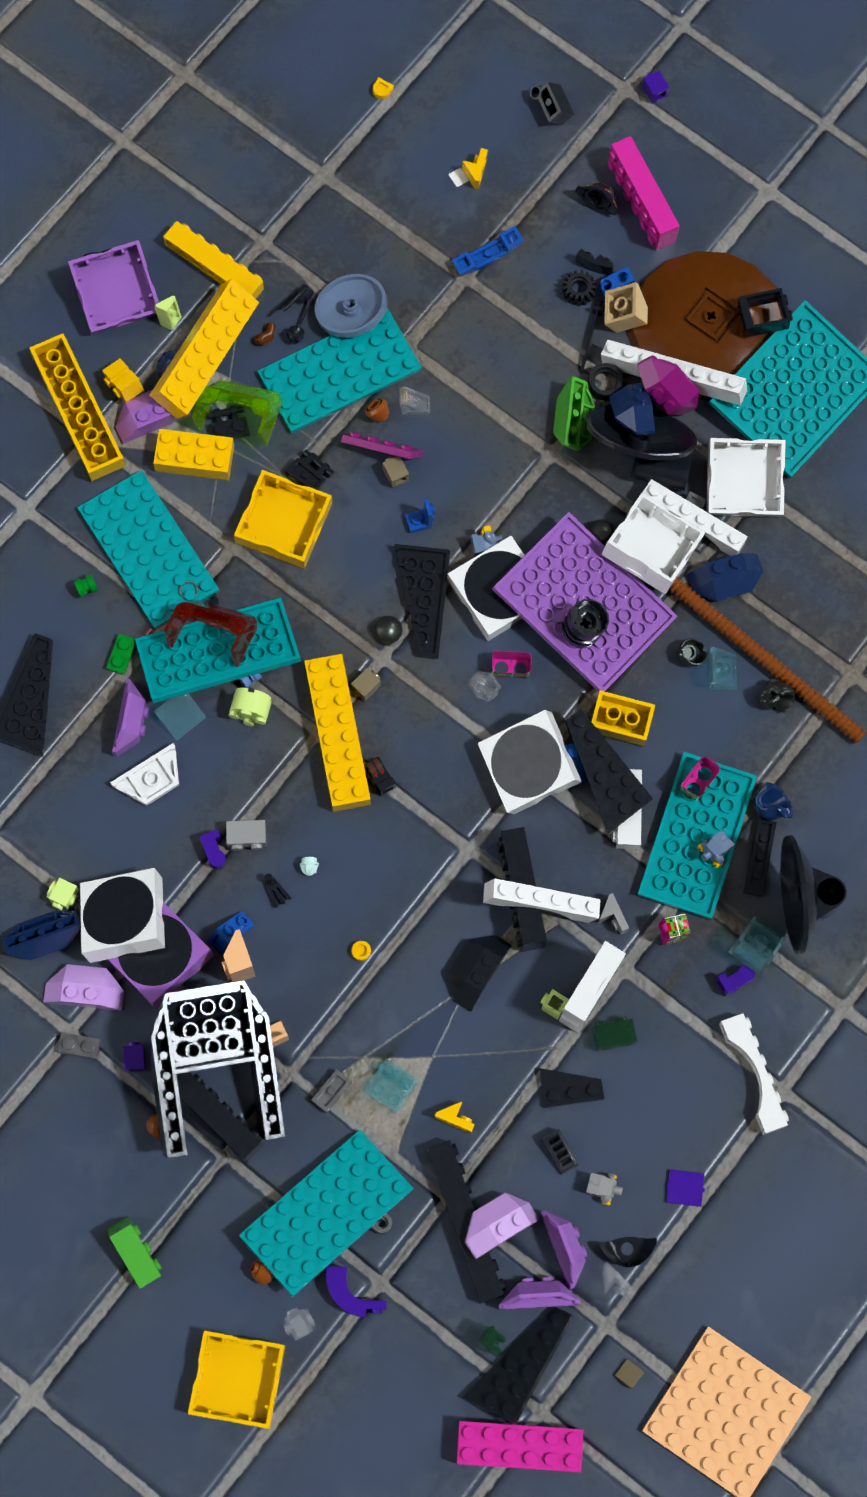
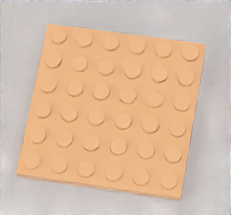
[642,1327,812,1497]

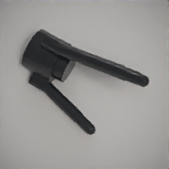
[278,284,314,326]

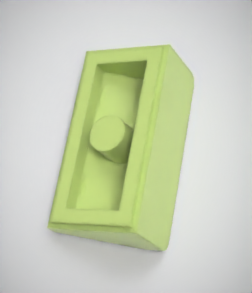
[154,296,182,331]

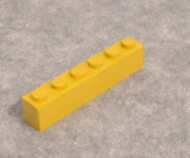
[163,221,264,299]

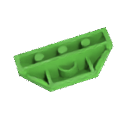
[553,376,595,451]

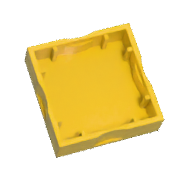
[234,470,332,569]
[188,1331,285,1429]

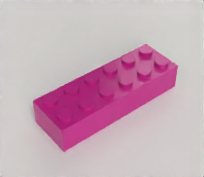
[608,136,680,251]
[456,1421,583,1472]

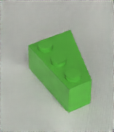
[107,1217,162,1289]

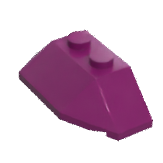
[637,355,700,415]

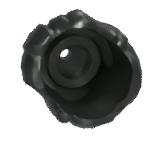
[758,679,795,713]

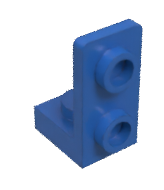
[405,498,435,534]
[208,911,254,955]

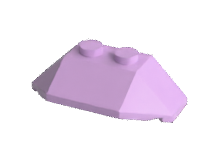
[43,964,125,1011]
[465,1193,540,1259]

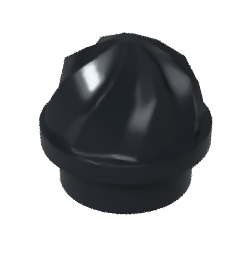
[286,326,304,344]

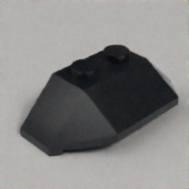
[448,935,512,1012]

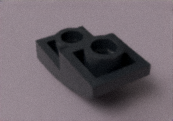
[576,248,614,275]

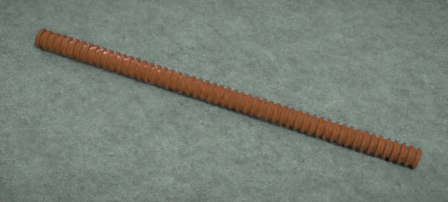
[669,577,866,744]

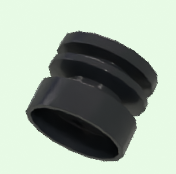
[562,599,609,648]

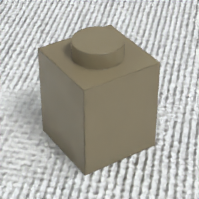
[383,456,409,488]
[351,668,381,702]

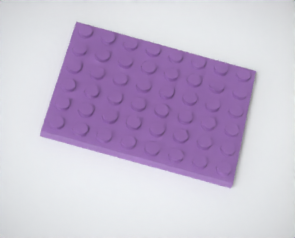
[492,512,677,692]

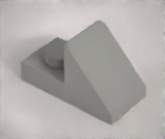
[598,893,629,935]

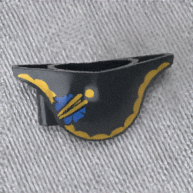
[575,182,618,215]

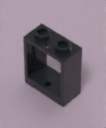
[737,288,793,338]

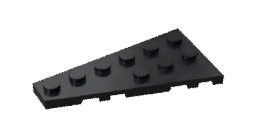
[395,544,450,659]
[0,633,53,757]
[565,709,653,835]
[462,1306,574,1425]

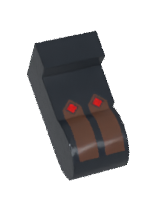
[364,757,396,796]

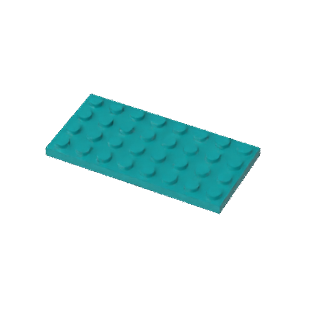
[257,308,422,434]
[77,470,220,630]
[135,598,301,703]
[637,752,757,920]
[239,1130,414,1298]

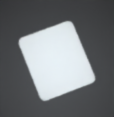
[449,168,469,187]

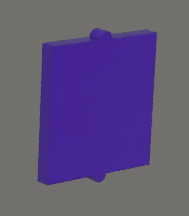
[666,1170,705,1207]

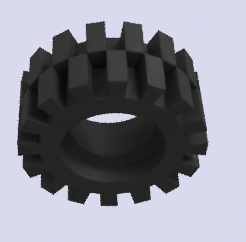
[563,270,596,306]

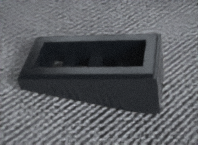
[541,1129,579,1174]

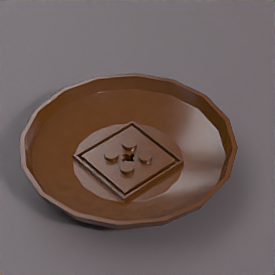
[628,251,782,400]

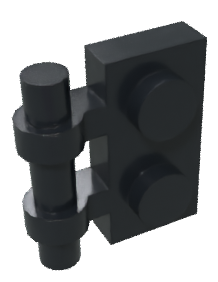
[207,405,250,439]
[286,449,335,491]

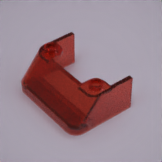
[164,600,258,667]

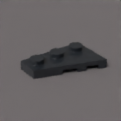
[539,1068,605,1108]

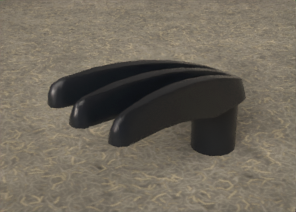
[265,873,291,908]

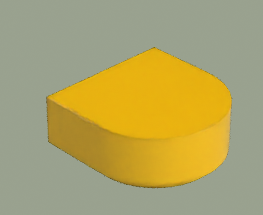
[373,77,394,99]

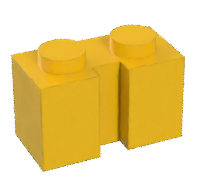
[102,358,144,403]

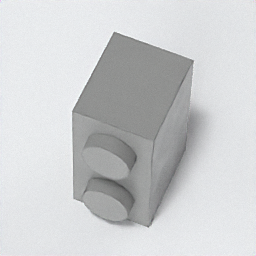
[226,820,267,851]

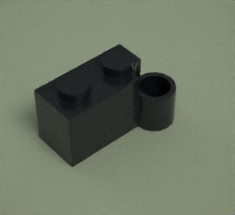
[530,82,574,125]

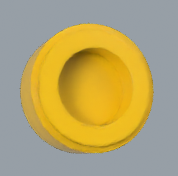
[351,941,371,961]

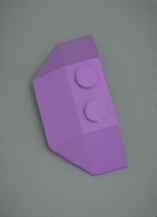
[116,390,191,444]
[112,679,149,757]
[540,1210,587,1290]
[498,1277,581,1310]

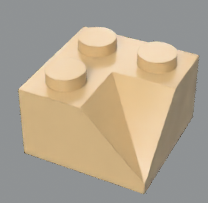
[605,282,648,333]

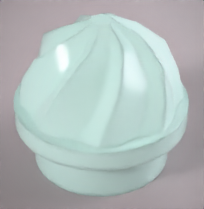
[300,857,319,876]

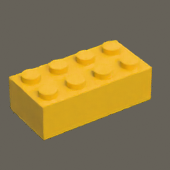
[153,429,234,481]

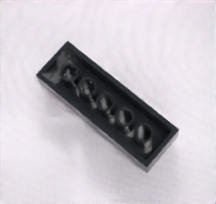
[497,827,547,952]
[177,1072,263,1163]

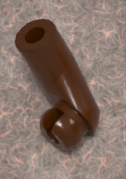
[254,322,276,346]

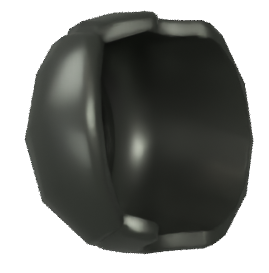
[586,520,615,546]
[372,616,403,646]
[678,638,708,667]

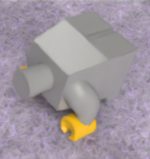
[586,1173,623,1206]

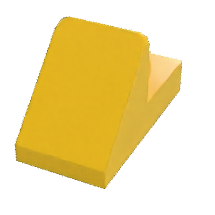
[462,148,488,190]
[435,1102,475,1134]

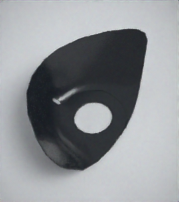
[600,1237,657,1268]

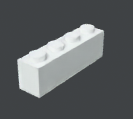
[613,769,642,849]

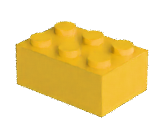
[591,690,655,746]

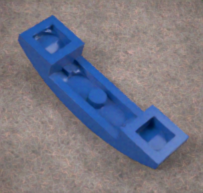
[452,226,524,276]

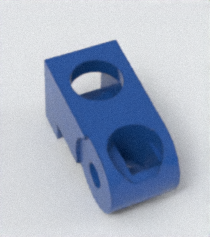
[598,267,635,297]

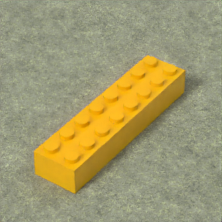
[149,279,259,419]
[29,333,126,481]
[305,654,371,812]

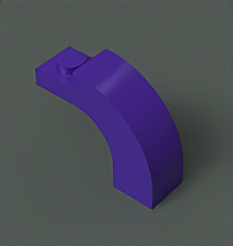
[326,1266,387,1318]

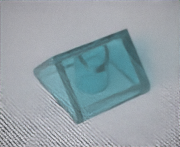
[707,647,738,692]

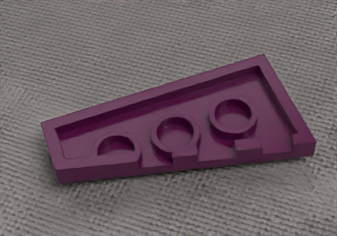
[341,431,423,459]

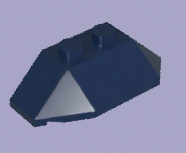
[609,383,655,436]
[686,553,763,602]
[2,910,81,960]

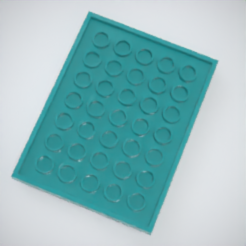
[709,300,867,479]

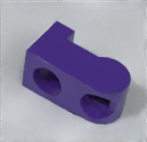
[199,829,226,870]
[715,965,755,997]

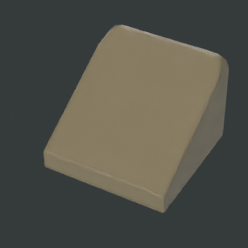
[615,1359,644,1389]

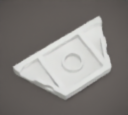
[110,743,179,806]

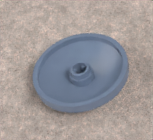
[315,274,388,338]

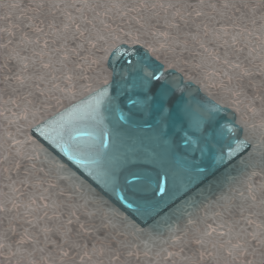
[154,694,207,741]
[364,1059,419,1113]

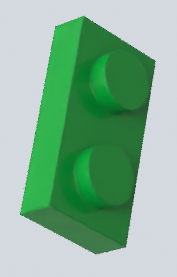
[106,634,136,676]

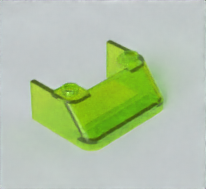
[192,380,282,446]

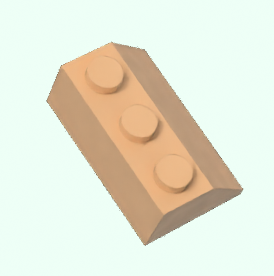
[222,929,255,982]

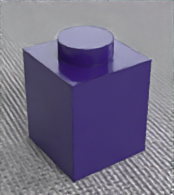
[642,71,670,104]
[123,1042,146,1072]

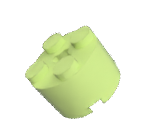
[229,688,272,726]

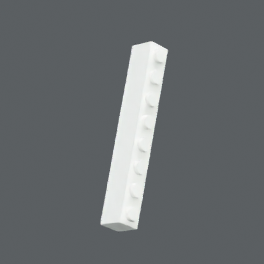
[601,340,747,406]

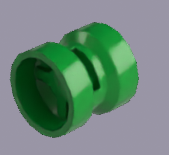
[73,573,98,598]

